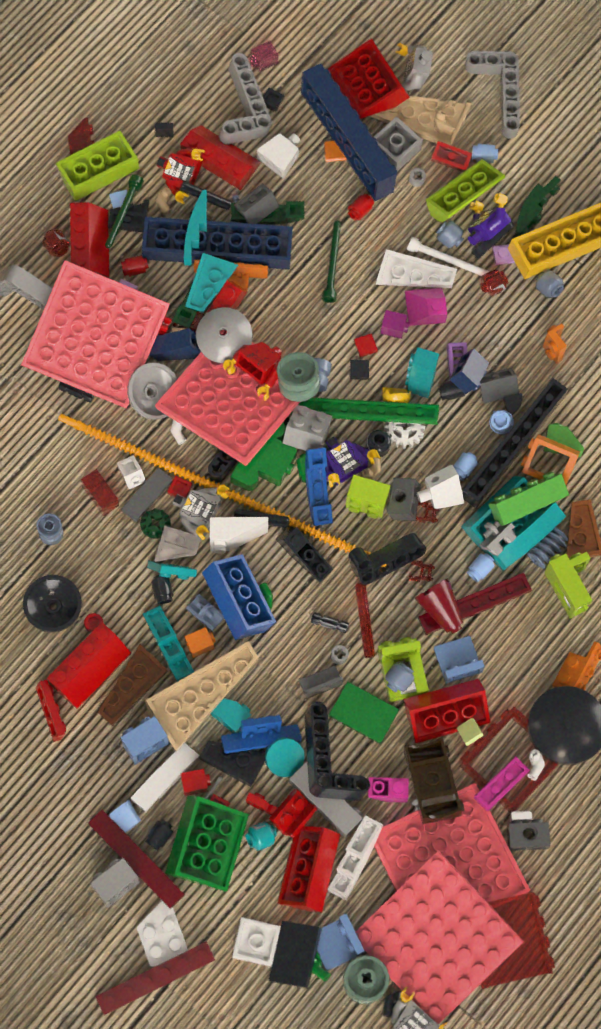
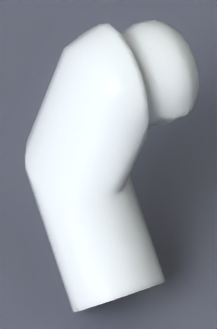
[170,420,187,445]
[528,749,545,781]

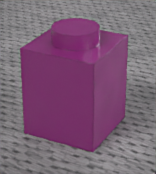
[380,310,410,339]

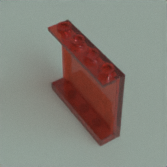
[479,892,555,989]

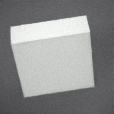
[509,811,532,823]

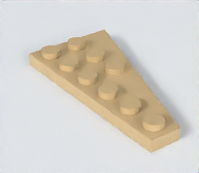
[371,96,472,146]
[146,641,259,752]

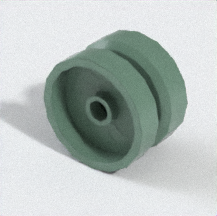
[277,352,320,402]
[343,956,389,1004]

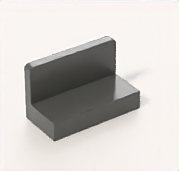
[234,183,279,224]
[480,368,519,403]
[299,666,343,699]

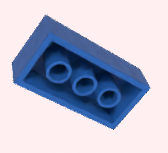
[202,554,276,640]

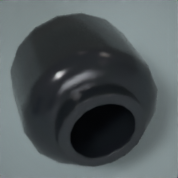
[366,430,391,457]

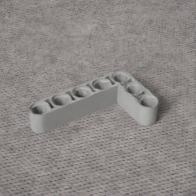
[465,51,520,139]
[219,53,272,144]
[0,265,53,310]

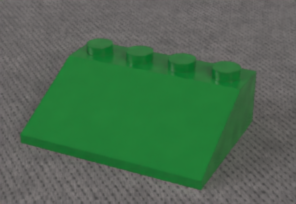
[165,796,249,892]

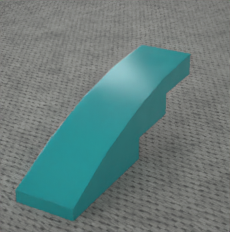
[184,190,207,266]
[498,502,566,567]
[143,605,194,682]

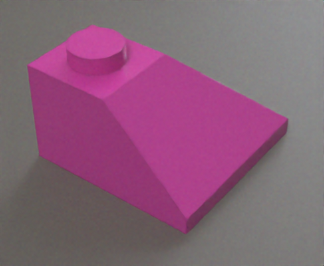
[405,288,447,326]

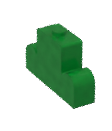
[230,423,297,491]

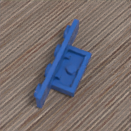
[221,715,302,753]

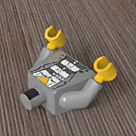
[396,43,433,91]
[173,484,230,540]
[391,987,448,1029]

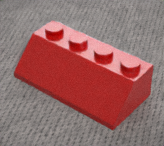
[180,125,261,191]
[70,202,110,279]
[47,622,131,709]
[404,678,491,743]
[277,826,340,913]

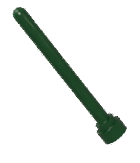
[105,175,144,249]
[321,220,341,303]

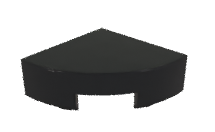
[503,393,523,415]

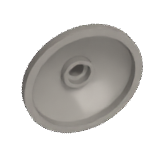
[196,307,253,364]
[127,363,178,420]

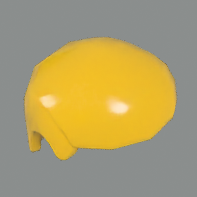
[382,387,411,403]

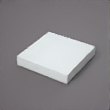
[232,917,281,967]

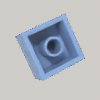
[121,716,169,765]

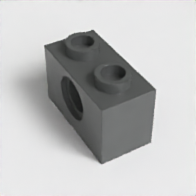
[387,478,421,521]
[507,819,551,851]

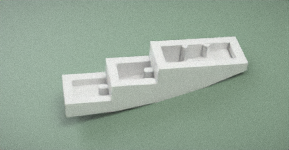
[131,743,200,812]
[328,815,383,900]

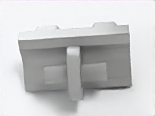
[479,521,516,556]

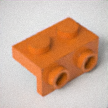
[543,323,567,364]

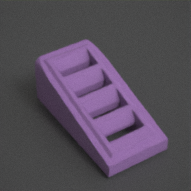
[446,342,467,381]

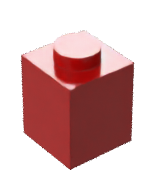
[181,769,211,796]

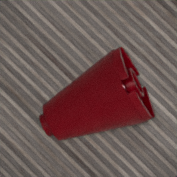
[415,578,464,634]

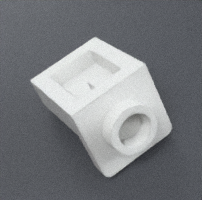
[117,455,146,489]

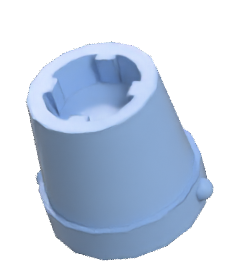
[489,410,514,434]
[109,800,141,833]

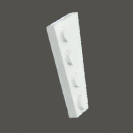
[376,249,457,288]

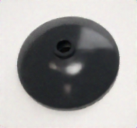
[23,575,82,632]

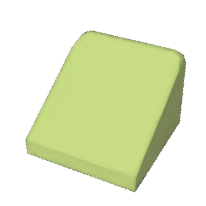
[457,718,483,745]

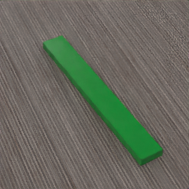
[289,397,440,425]

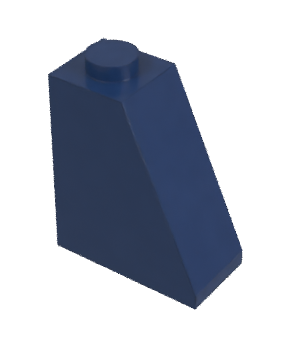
[149,328,201,361]

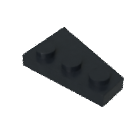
[199,740,266,787]

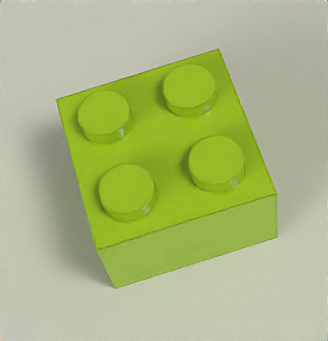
[345,475,391,519]

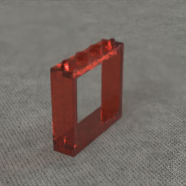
[459,706,559,814]

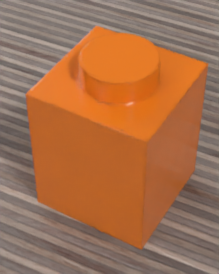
[184,627,216,658]

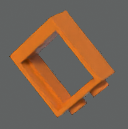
[521,434,580,485]

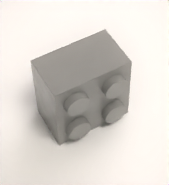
[374,117,422,171]
[283,405,332,451]
[91,858,140,908]

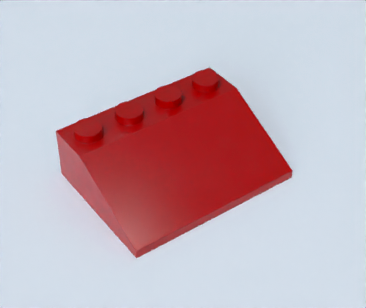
[327,38,410,119]

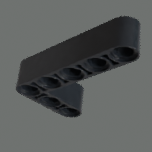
[305,701,370,801]

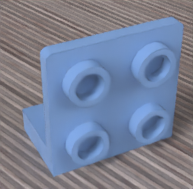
[434,636,485,684]
[317,914,364,971]

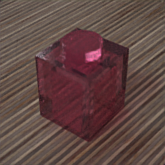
[250,41,279,72]

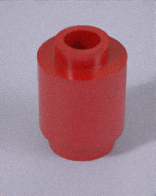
[347,194,374,220]
[121,255,149,277]

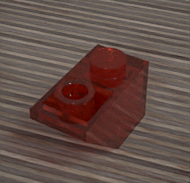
[68,117,95,155]

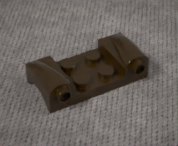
[404,737,464,824]

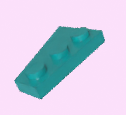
[185,253,239,313]

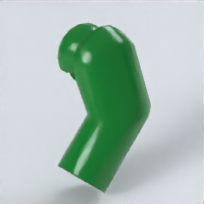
[259,583,273,610]
[312,952,330,982]

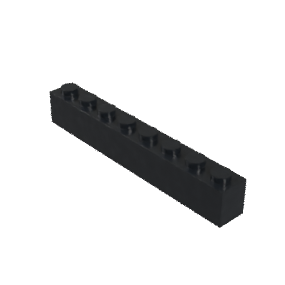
[462,378,568,508]

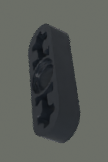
[472,221,515,260]

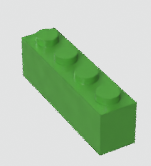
[488,472,569,525]

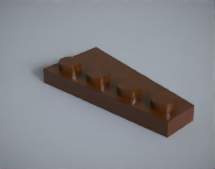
[98,644,168,727]

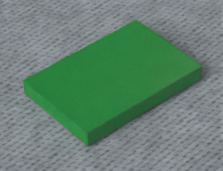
[329,682,399,745]

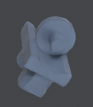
[186,594,224,631]

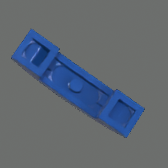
[305,447,333,526]

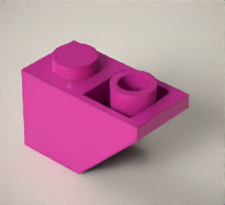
[368,777,409,803]

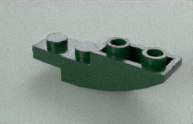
[515,176,561,238]

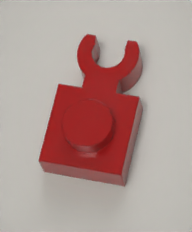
[157,316,172,336]
[246,792,278,815]

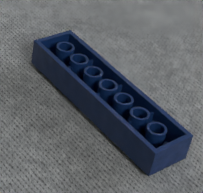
[300,63,398,201]
[142,217,293,270]

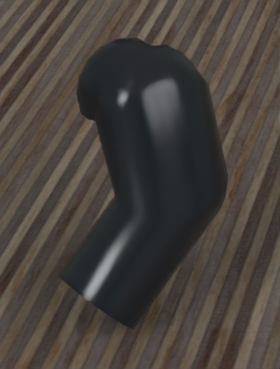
[383,990,402,1018]

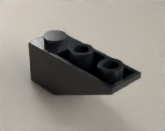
[276,526,333,582]

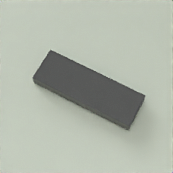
[121,468,173,523]

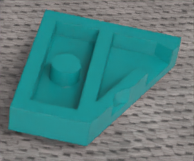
[147,560,197,580]

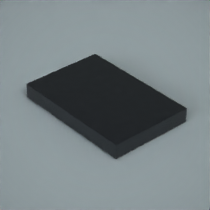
[268,921,322,989]

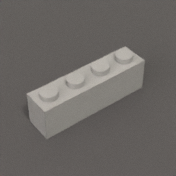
[289,762,363,839]

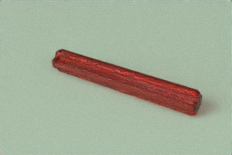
[355,583,375,658]

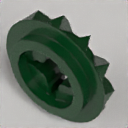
[140,508,171,539]

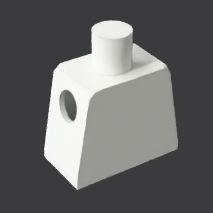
[257,133,300,179]
[417,465,464,509]

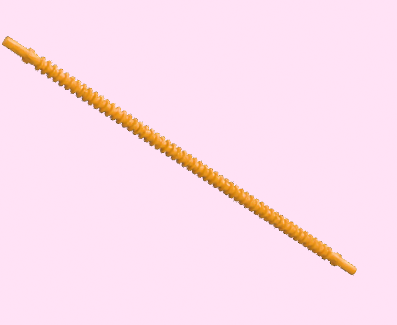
[58,413,386,567]

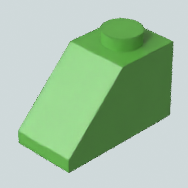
[544,423,584,458]

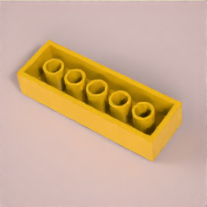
[507,203,601,280]

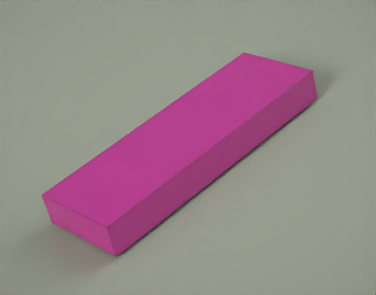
[473,756,530,812]

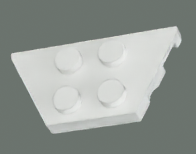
[137,901,188,967]

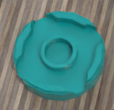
[265,737,305,777]

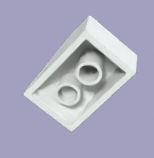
[210,517,268,554]

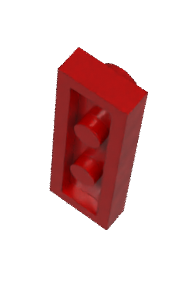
[35,679,66,742]

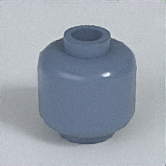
[436,221,464,248]
[536,271,564,298]
[385,662,414,692]

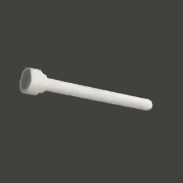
[407,236,492,278]

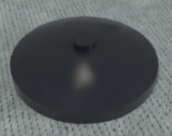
[527,686,601,765]

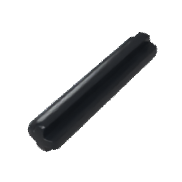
[180,181,232,210]
[234,509,290,528]

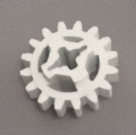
[384,422,425,449]

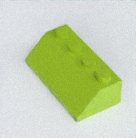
[56,131,139,201]
[426,159,505,223]

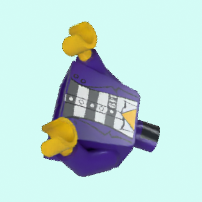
[468,193,512,245]
[325,437,380,487]

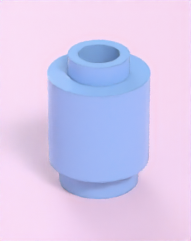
[472,144,498,163]
[453,452,478,481]
[467,553,495,582]

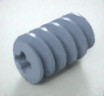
[527,527,568,569]

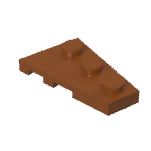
[566,499,601,560]

